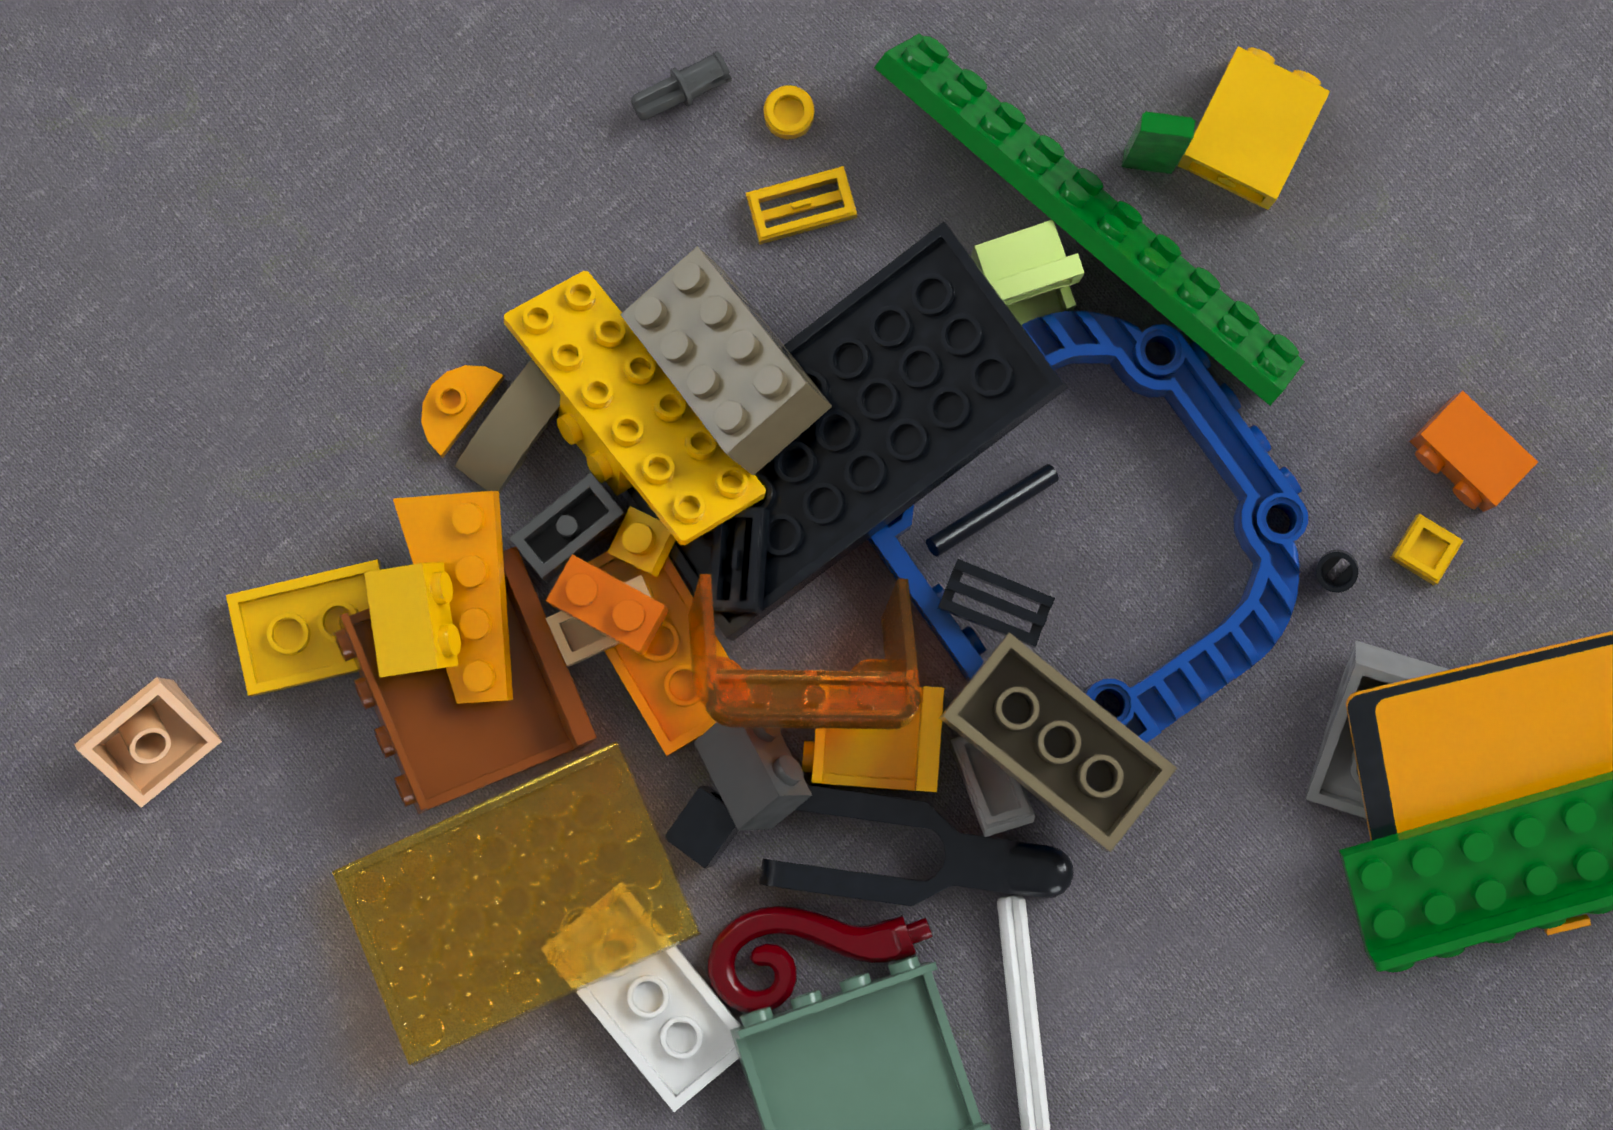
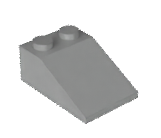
[1306,640,1450,818]

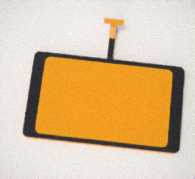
[1346,631,1613,935]

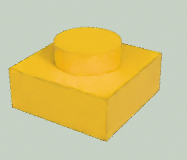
[607,506,676,577]

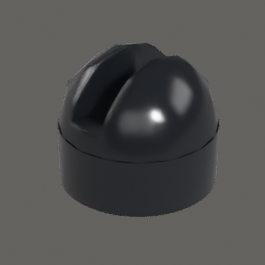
[1316,550,1359,593]

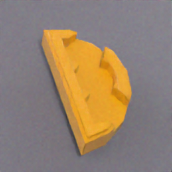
[421,365,505,458]

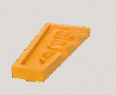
[392,491,513,704]

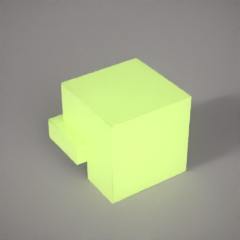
[971,220,1085,325]

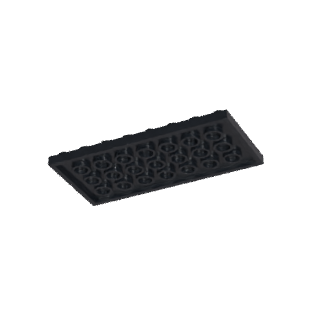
[627,221,1067,641]

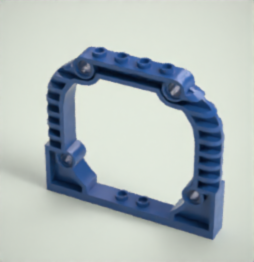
[867,311,1308,743]

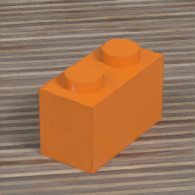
[1409,391,1538,512]
[546,554,669,656]

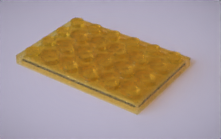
[332,741,701,1066]

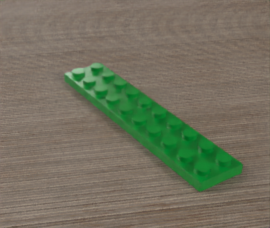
[874,33,1305,406]

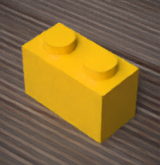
[364,562,461,678]

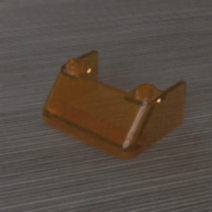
[688,574,921,729]

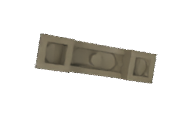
[455,359,560,494]

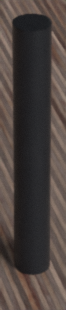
[926,464,1059,557]

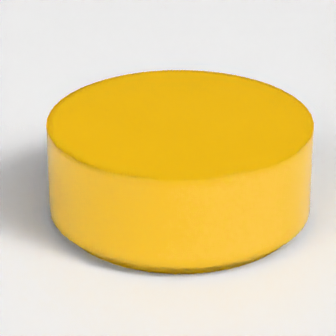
[764,85,814,139]

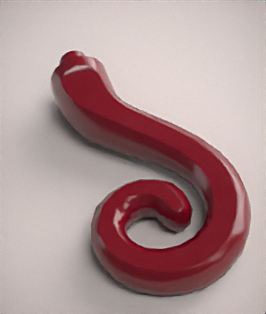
[708,906,933,1013]

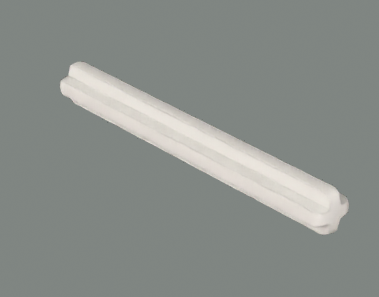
[997,895,1050,1130]

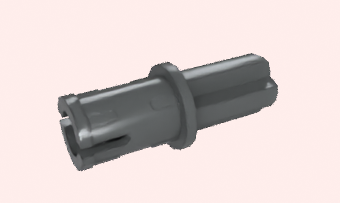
[631,51,732,121]

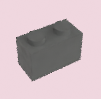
[510,473,625,583]
[694,707,812,831]

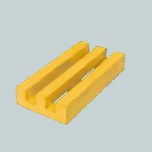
[746,166,857,245]

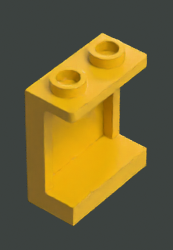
[1177,46,1330,210]
[802,678,944,793]

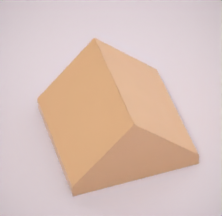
[74,677,222,808]

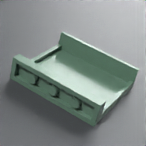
[730,955,992,1130]

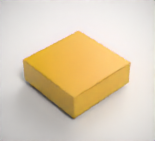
[1390,514,1464,585]

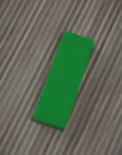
[1121,111,1195,174]

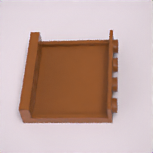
[334,546,597,815]

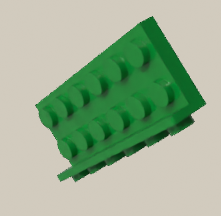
[1339,771,1613,972]

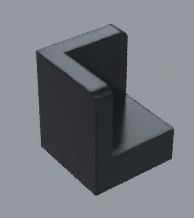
[665,785,738,869]

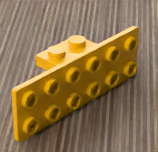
[504,271,766,546]

